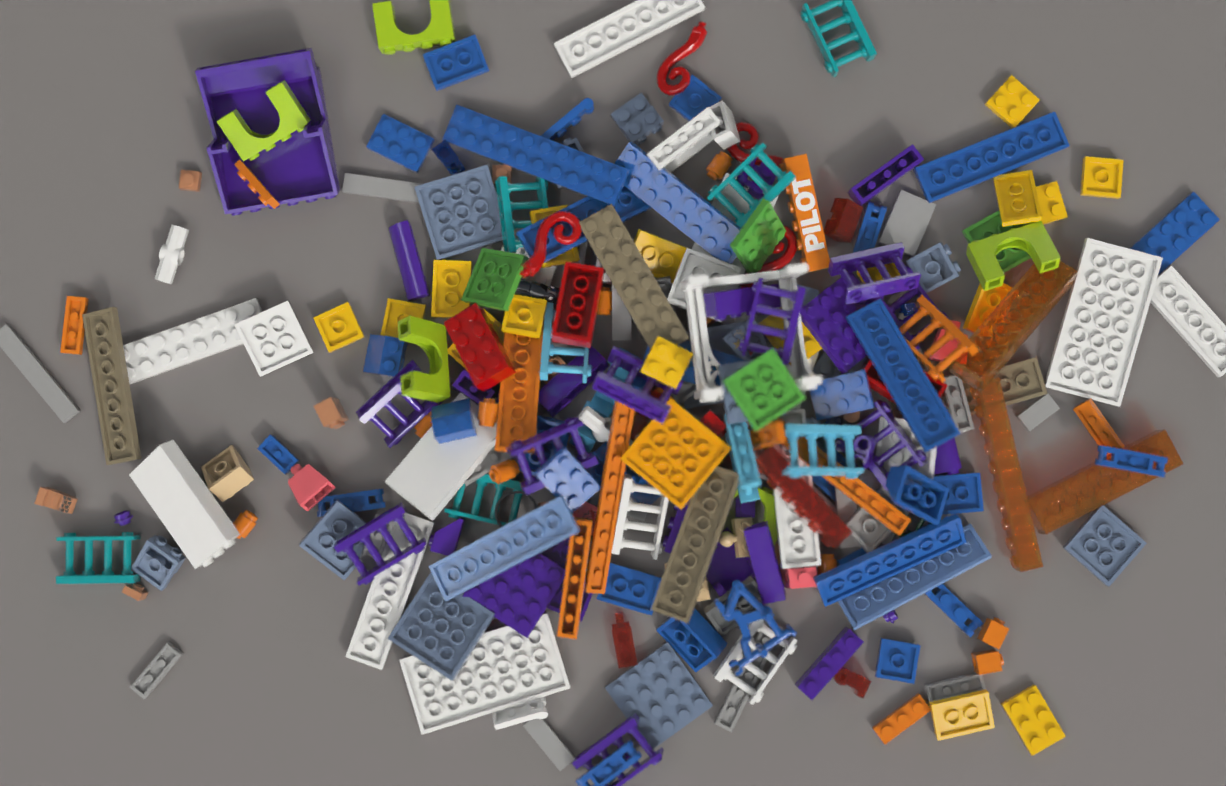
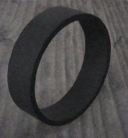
[495,491,538,527]

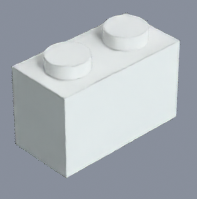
[709,101,740,149]

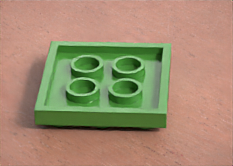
[730,199,786,274]
[962,210,1031,273]
[461,248,529,311]
[722,349,806,432]

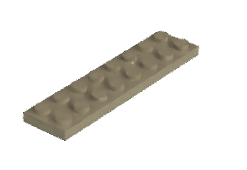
[579,204,689,350]
[82,307,142,465]
[888,357,1047,419]
[651,466,739,624]

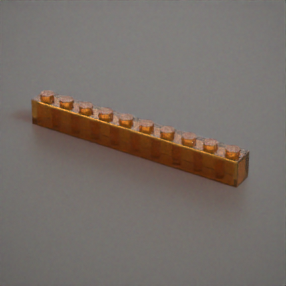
[970,377,1043,572]

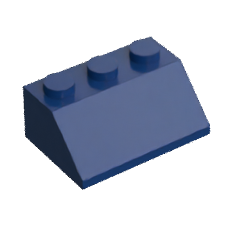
[516,415,570,476]
[885,465,949,525]
[656,608,728,673]

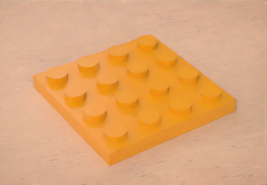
[620,398,731,509]

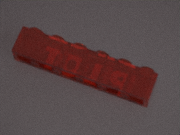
[755,446,853,548]

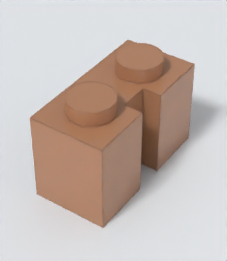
[313,397,349,429]

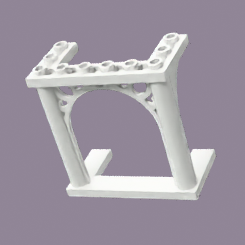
[680,263,822,403]

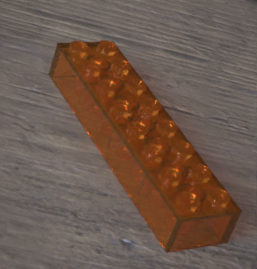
[949,261,1077,393]
[1021,429,1183,534]

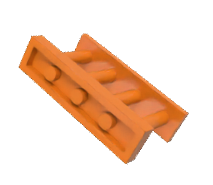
[898,295,978,383]

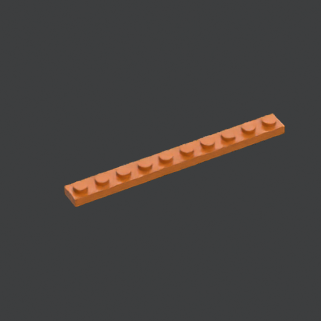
[584,400,635,594]
[765,417,911,536]

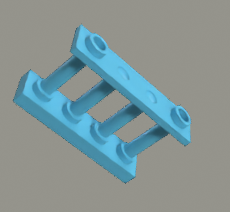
[540,302,592,383]
[724,414,761,503]
[782,424,864,479]

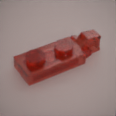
[612,612,638,668]

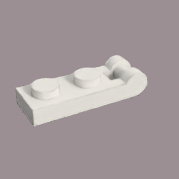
[492,697,548,730]

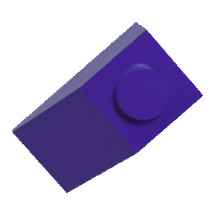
[428,518,465,556]

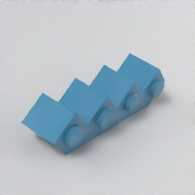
[569,347,640,452]

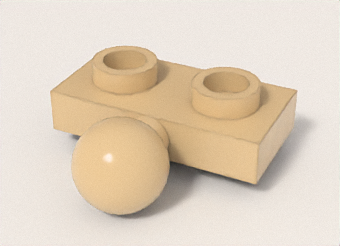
[719,517,753,558]

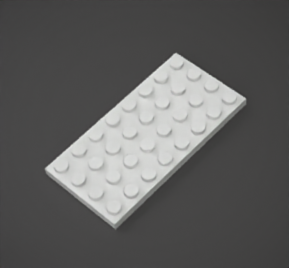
[1044,238,1163,407]
[399,613,571,735]

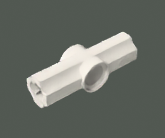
[155,225,189,284]
[578,406,633,449]

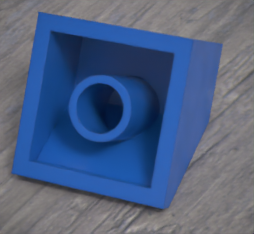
[363,334,408,377]
[431,398,477,444]

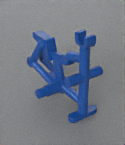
[714,580,797,676]

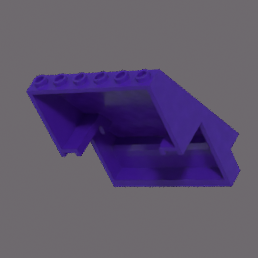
[195,48,340,216]

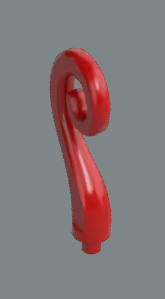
[657,21,707,95]
[727,122,784,168]
[519,211,582,278]
[740,225,797,288]

